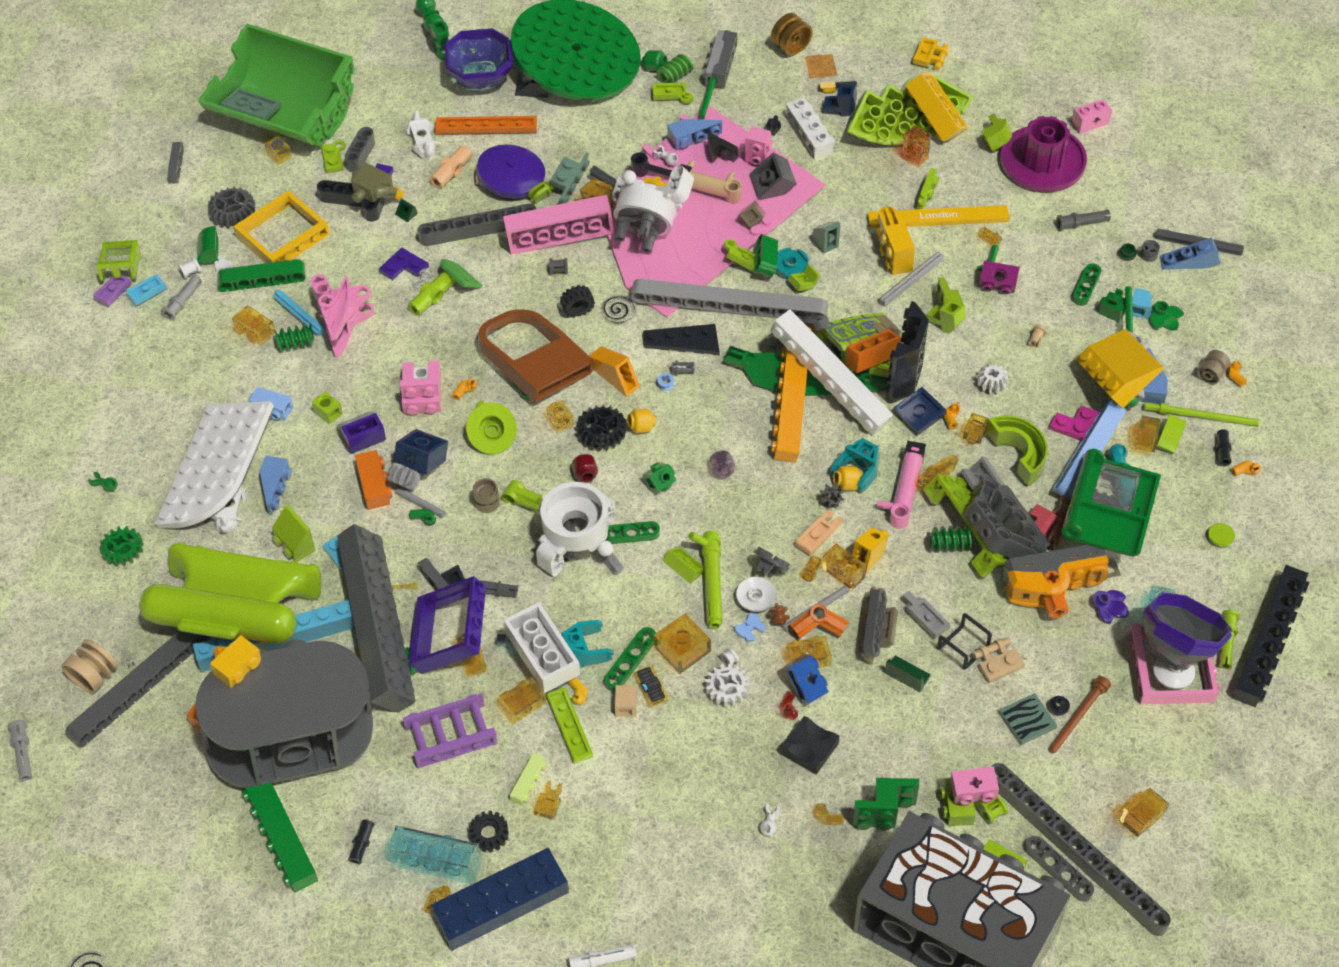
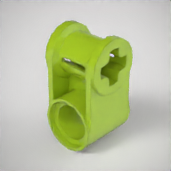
[974,796,1008,824]

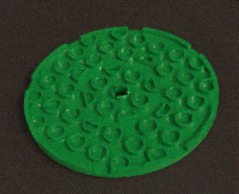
[510,0,641,101]

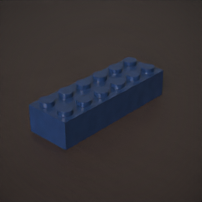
[430,847,569,951]

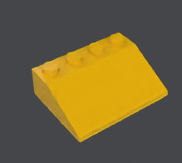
[1076,329,1164,408]

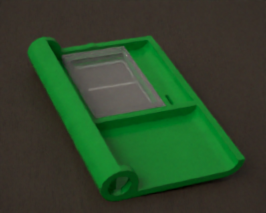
[1062,449,1161,557]

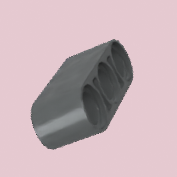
[344,127,375,172]

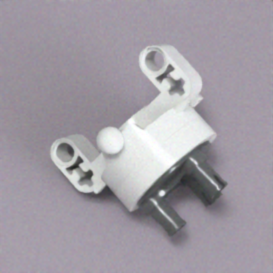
[612,165,694,253]

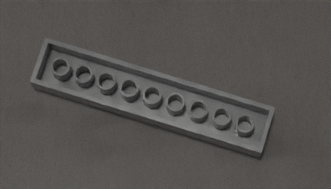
[337,524,416,713]

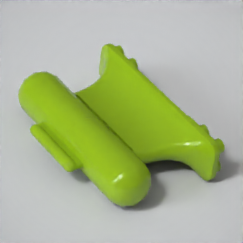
[139,542,321,644]

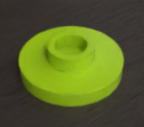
[1208,523,1235,547]

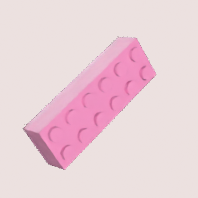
[503,195,614,255]

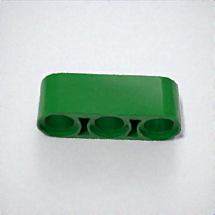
[754,234,778,278]

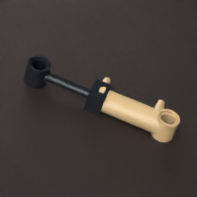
[631,152,742,204]

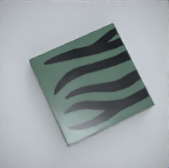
[999,693,1057,745]

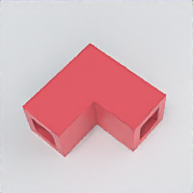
[1030,504,1059,537]

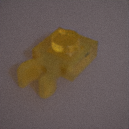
[534,781,562,820]

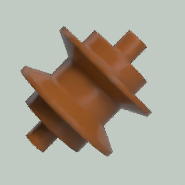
[768,603,790,627]

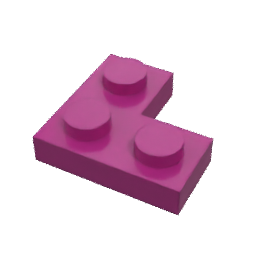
[1049,405,1099,441]

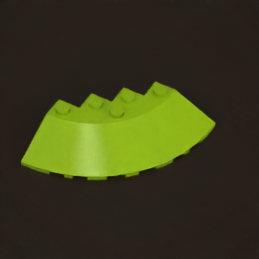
[847,74,973,146]

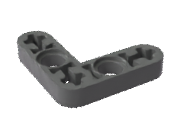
[765,315,830,346]

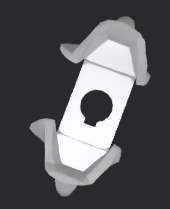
[406,111,441,159]
[209,485,247,533]

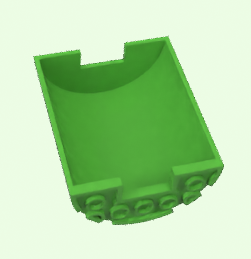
[198,23,355,146]

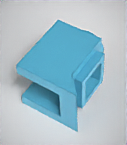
[1132,288,1152,319]

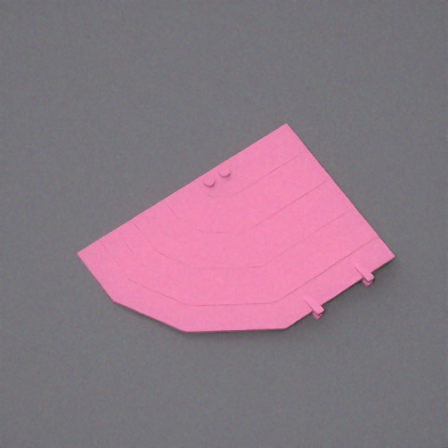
[608,106,825,318]

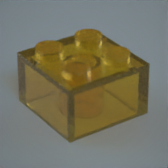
[654,613,711,674]

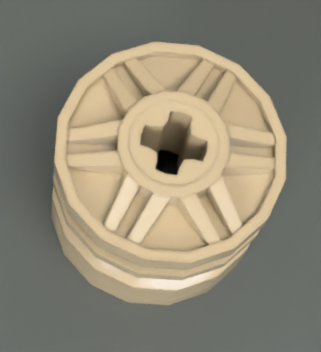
[61,639,118,694]

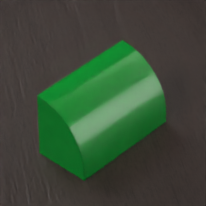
[197,226,219,264]

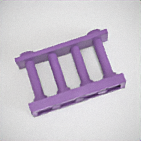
[403,693,498,768]

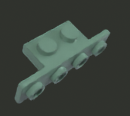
[549,152,590,205]

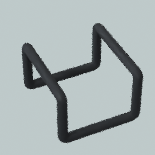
[937,613,992,670]

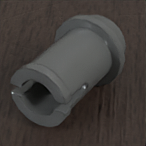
[671,360,695,375]

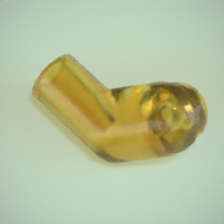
[814,803,844,825]
[423,885,451,914]

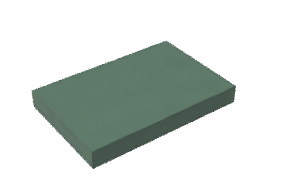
[219,88,281,121]

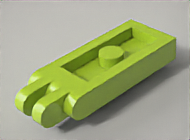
[917,168,939,209]

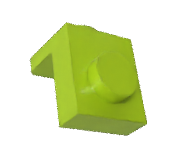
[788,265,820,291]

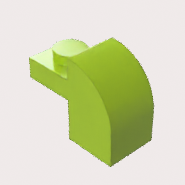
[981,113,1012,152]
[926,299,966,333]

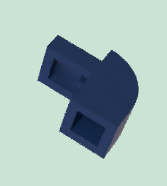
[823,84,857,117]

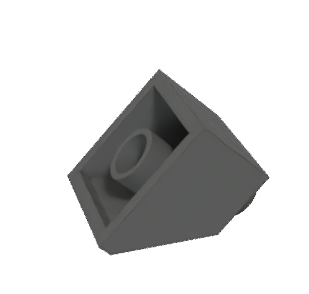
[750,152,797,200]

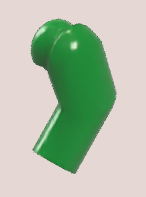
[410,509,436,525]

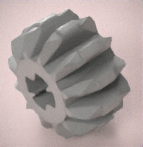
[386,463,420,490]

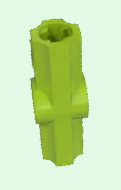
[408,271,455,316]

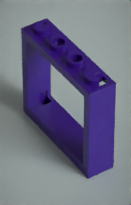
[409,576,486,674]

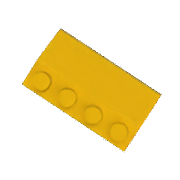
[905,73,968,142]

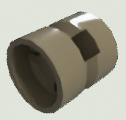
[1197,350,1231,385]
[473,478,500,513]

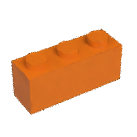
[845,329,901,373]
[355,450,393,510]

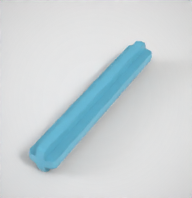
[273,290,324,335]

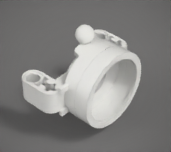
[536,482,615,577]

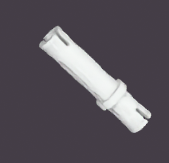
[569,944,637,967]

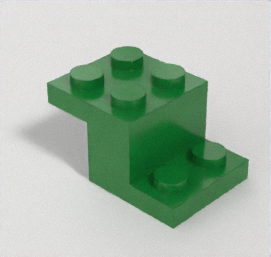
[853,778,919,830]

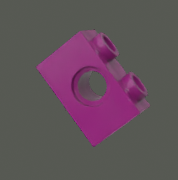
[979,260,1020,294]

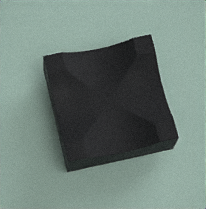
[781,716,840,775]

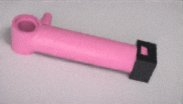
[876,440,926,529]

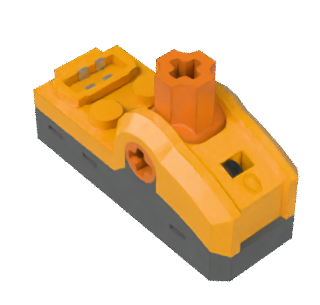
[1001,545,1109,619]

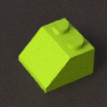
[272,505,316,562]

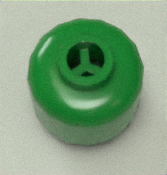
[642,50,668,72]

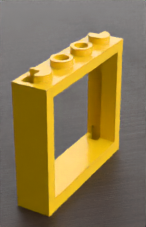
[233,190,330,263]

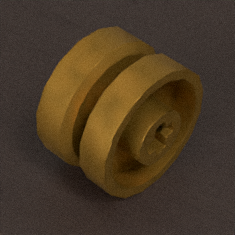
[771,13,813,56]

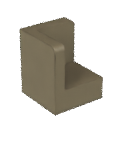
[739,200,766,228]

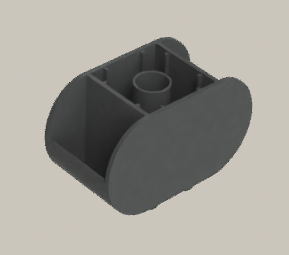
[196,639,373,788]

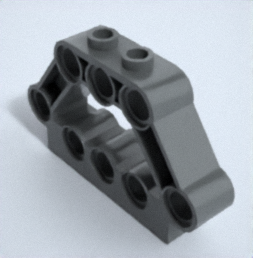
[964,476,1050,558]

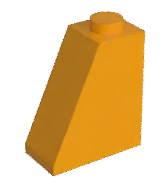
[589,346,640,397]

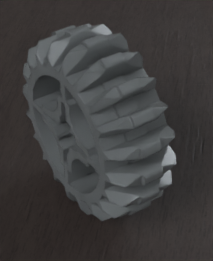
[208,186,255,228]

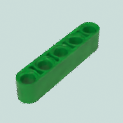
[217,259,306,292]

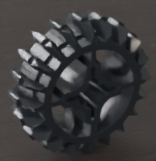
[576,404,627,451]

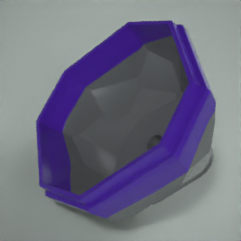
[1143,592,1232,670]

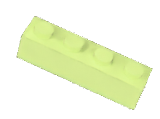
[510,753,547,805]

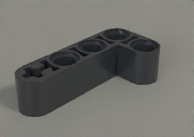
[317,180,384,222]

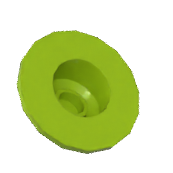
[466,401,517,455]

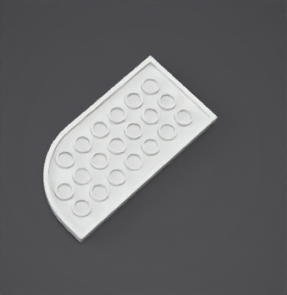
[155,401,274,529]

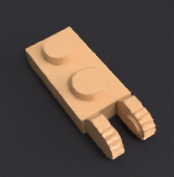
[795,510,843,556]

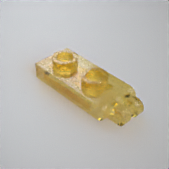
[916,454,959,489]

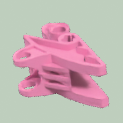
[311,274,374,358]

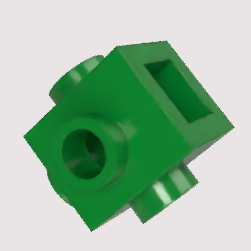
[642,462,677,492]

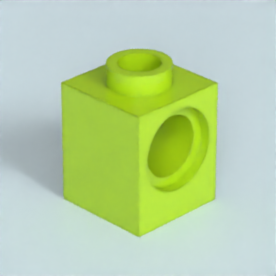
[312,391,343,425]

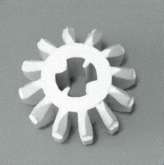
[977,363,1009,394]

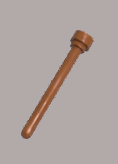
[1049,675,1111,753]

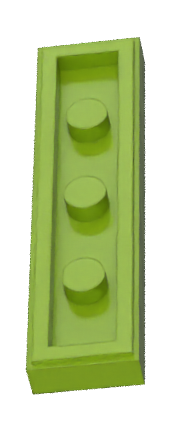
[546,687,594,764]

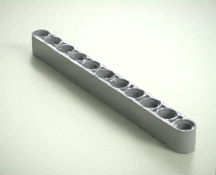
[631,279,828,318]

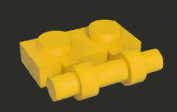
[913,37,949,71]

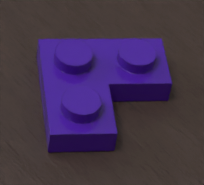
[379,247,429,281]

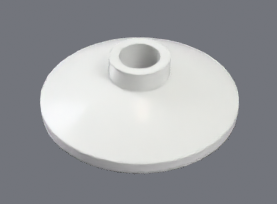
[736,577,776,612]
[1153,658,1195,689]

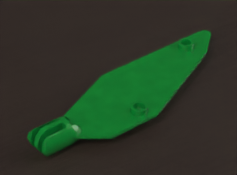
[723,345,889,396]

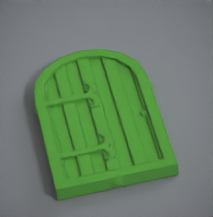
[439,259,483,288]

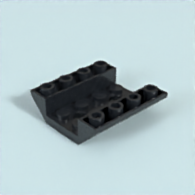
[886,301,929,404]

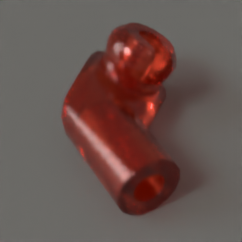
[780,691,798,720]

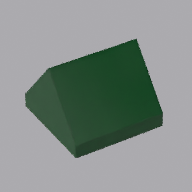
[395,199,418,222]

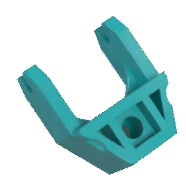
[830,438,880,492]
[561,620,614,668]

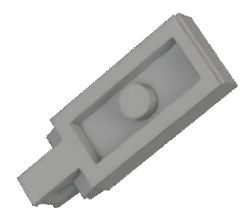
[902,591,950,639]

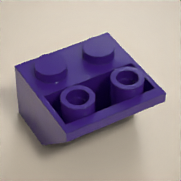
[337,411,386,454]

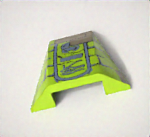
[813,313,902,372]

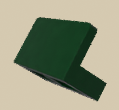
[885,655,931,692]

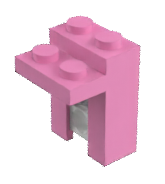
[400,361,441,415]

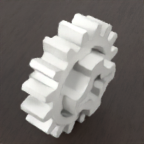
[706,663,750,707]

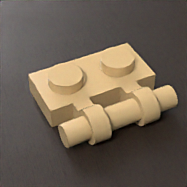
[972,637,1025,683]

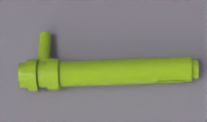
[688,531,723,629]

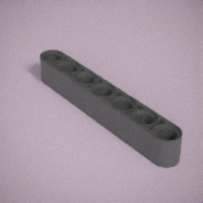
[417,204,536,246]

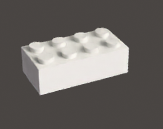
[504,602,580,693]

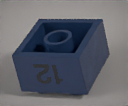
[394,429,448,474]

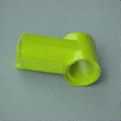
[501,480,543,511]

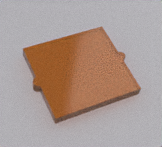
[806,54,837,78]

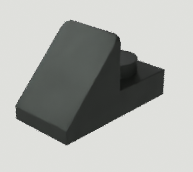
[708,132,738,163]

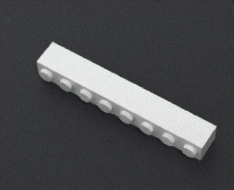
[770,310,893,435]

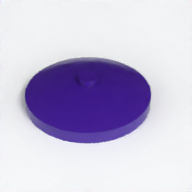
[476,144,546,199]

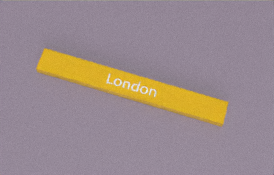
[868,205,1010,228]

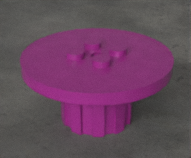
[1000,116,1087,192]

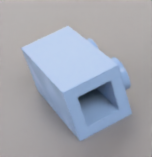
[249,387,293,421]

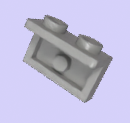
[961,457,1004,490]

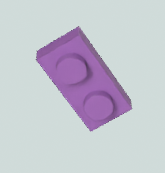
[93,274,132,307]

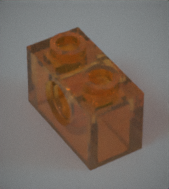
[902,125,931,168]

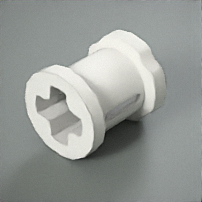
[178,257,201,279]

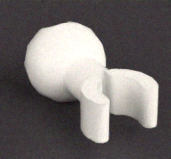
[653,145,679,166]
[760,804,780,836]

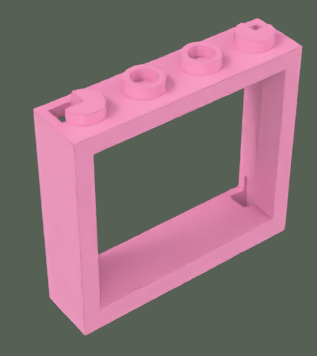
[1129,624,1219,704]

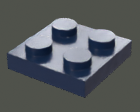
[893,387,947,435]

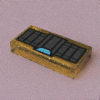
[633,665,669,708]

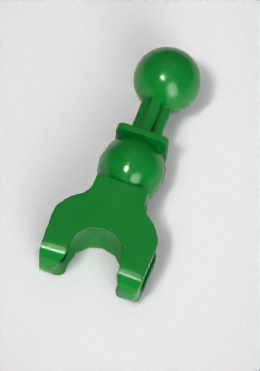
[415,0,450,60]

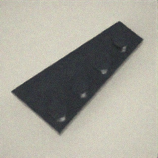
[643,324,720,356]

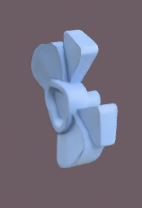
[734,613,765,642]

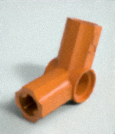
[789,604,849,639]

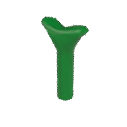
[977,244,999,271]

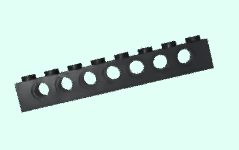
[1232,565,1310,708]

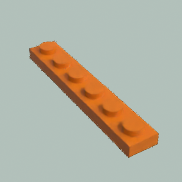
[435,116,537,134]

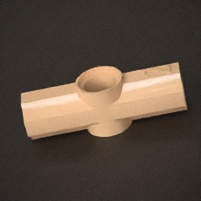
[430,145,472,188]

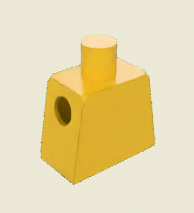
[850,527,889,575]

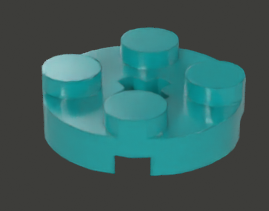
[776,248,809,280]

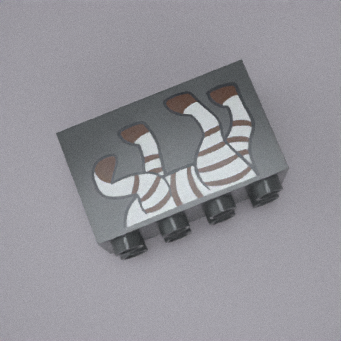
[853,811,1070,967]

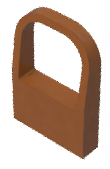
[478,309,594,403]

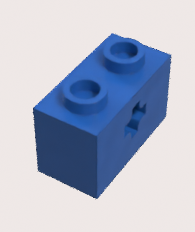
[784,655,829,704]

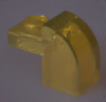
[1136,416,1161,452]
[454,633,488,677]

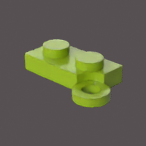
[321,140,346,173]

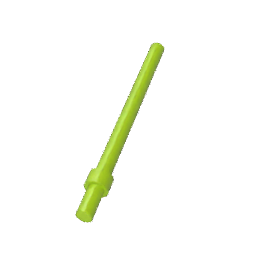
[1144,402,1259,427]

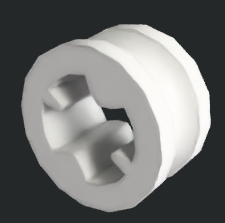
[720,648,739,667]

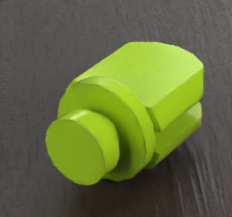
[528,180,554,204]

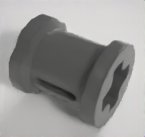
[549,258,568,274]

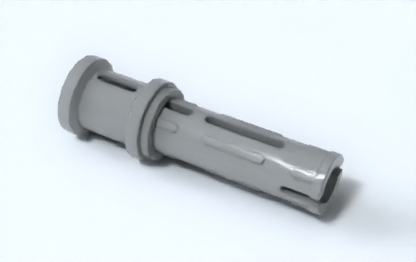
[161,275,202,321]
[7,720,33,782]

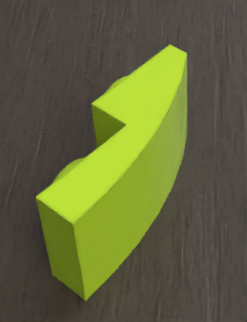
[1156,414,1187,454]

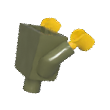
[351,163,405,203]

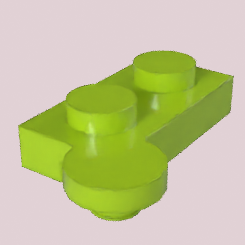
[653,83,693,104]
[723,239,757,274]

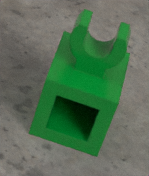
[1098,288,1125,323]

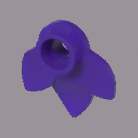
[1092,590,1129,624]

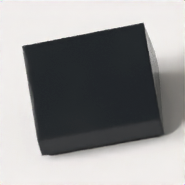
[441,565,465,585]

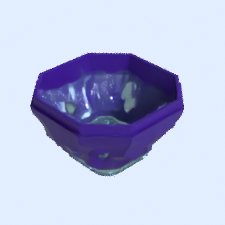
[444,28,513,91]

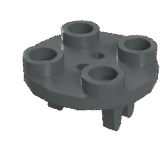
[754,546,790,577]

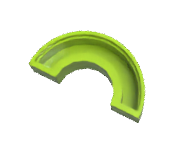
[986,415,1048,487]

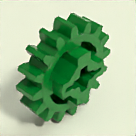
[99,526,144,566]

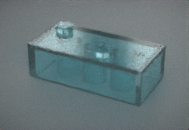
[388,825,482,885]

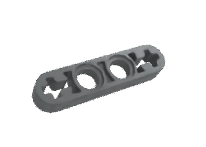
[863,588,887,658]
[1025,836,1094,902]

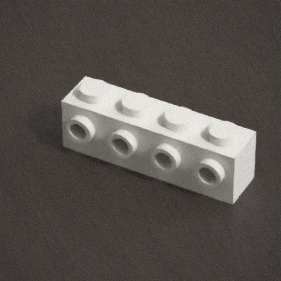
[786,98,835,159]

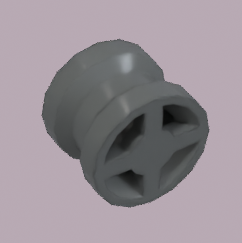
[1140,240,1160,262]

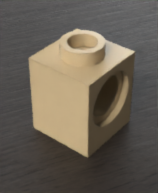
[615,684,637,717]

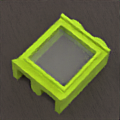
[96,240,141,281]

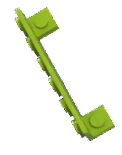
[923,474,1010,577]

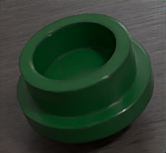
[1119,243,1137,260]

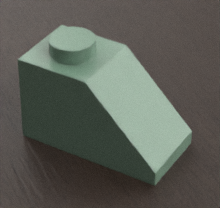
[813,221,840,253]

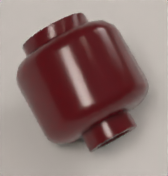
[571,454,598,482]

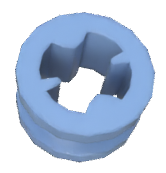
[657,373,674,391]

